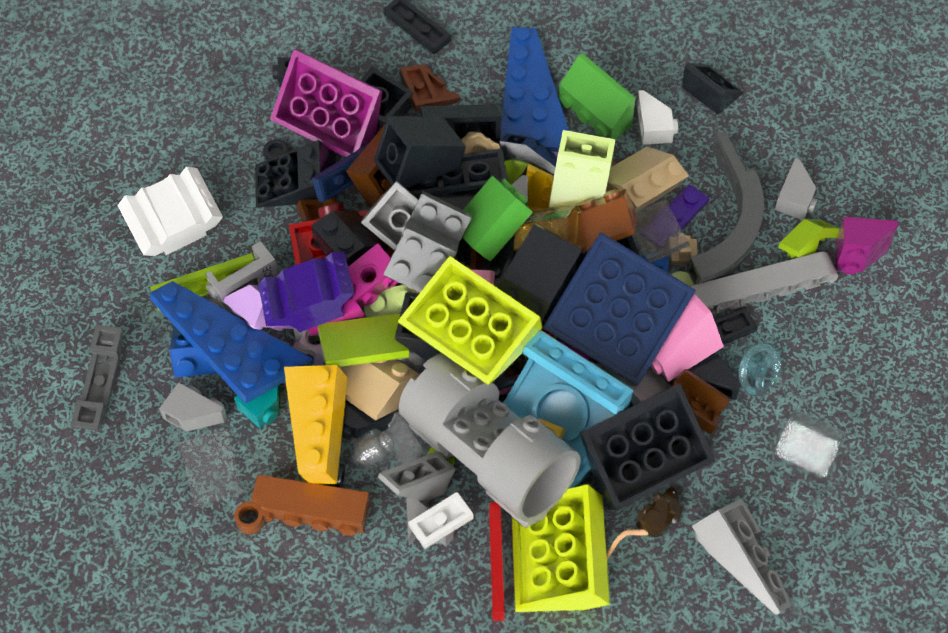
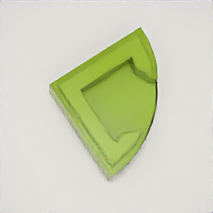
[505,159,528,184]

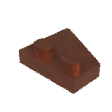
[399,64,461,112]

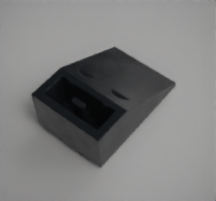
[500,133,558,176]
[255,140,337,208]

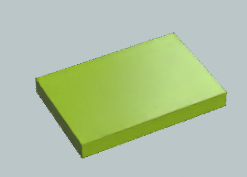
[318,313,409,367]

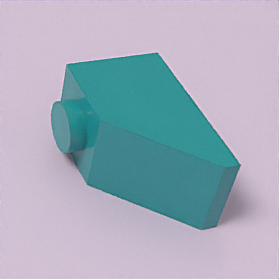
[234,385,280,429]

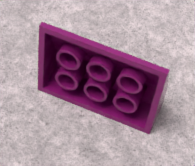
[270,49,382,157]

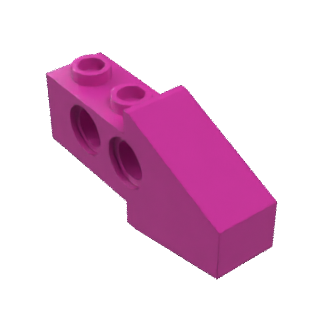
[307,243,398,336]

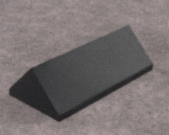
[406,149,508,198]

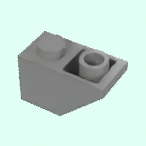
[159,383,227,431]

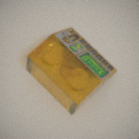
[514,204,578,252]

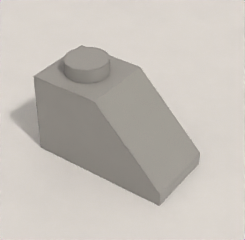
[775,158,818,220]

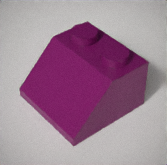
[835,217,898,274]

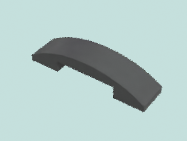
[70,325,123,431]

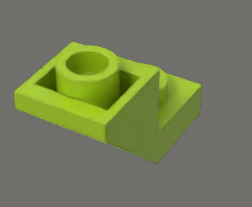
[778,219,840,259]

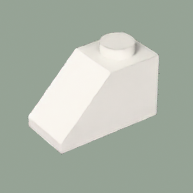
[637,90,678,145]

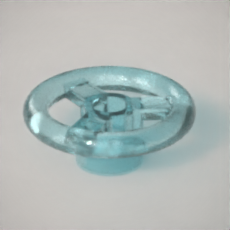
[739,343,781,397]

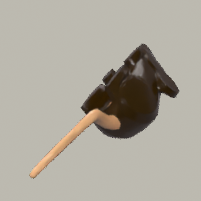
[606,486,682,560]

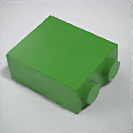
[462,175,533,262]

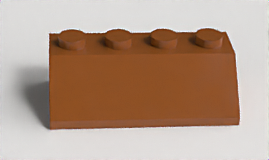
[525,189,638,253]

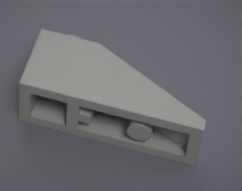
[378,451,456,502]

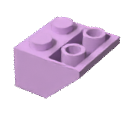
[223,285,294,331]

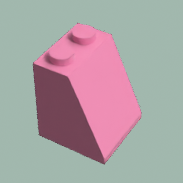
[650,281,724,382]

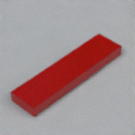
[489,502,504,621]

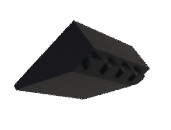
[580,383,716,511]

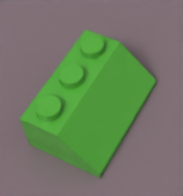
[559,53,635,139]

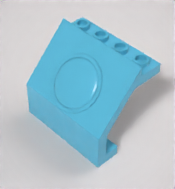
[503,330,634,489]

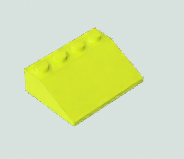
[398,256,542,385]
[512,484,610,612]

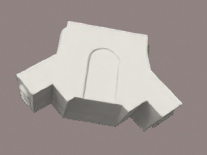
[118,167,223,256]

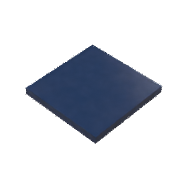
[542,232,696,385]

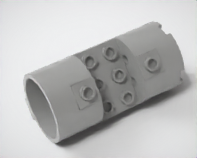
[399,353,580,528]

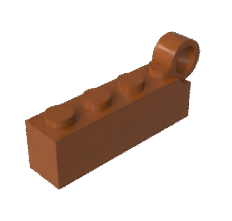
[234,475,370,536]

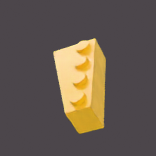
[284,365,348,484]

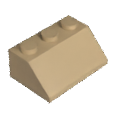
[606,147,689,213]
[339,359,419,420]

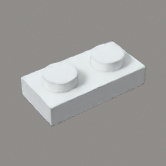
[409,492,473,549]

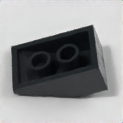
[498,224,583,326]

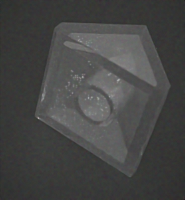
[773,409,847,479]

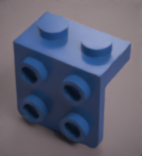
[170,325,217,378]

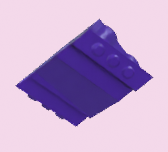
[258,252,354,332]

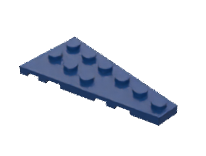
[500,27,569,152]
[150,281,313,404]

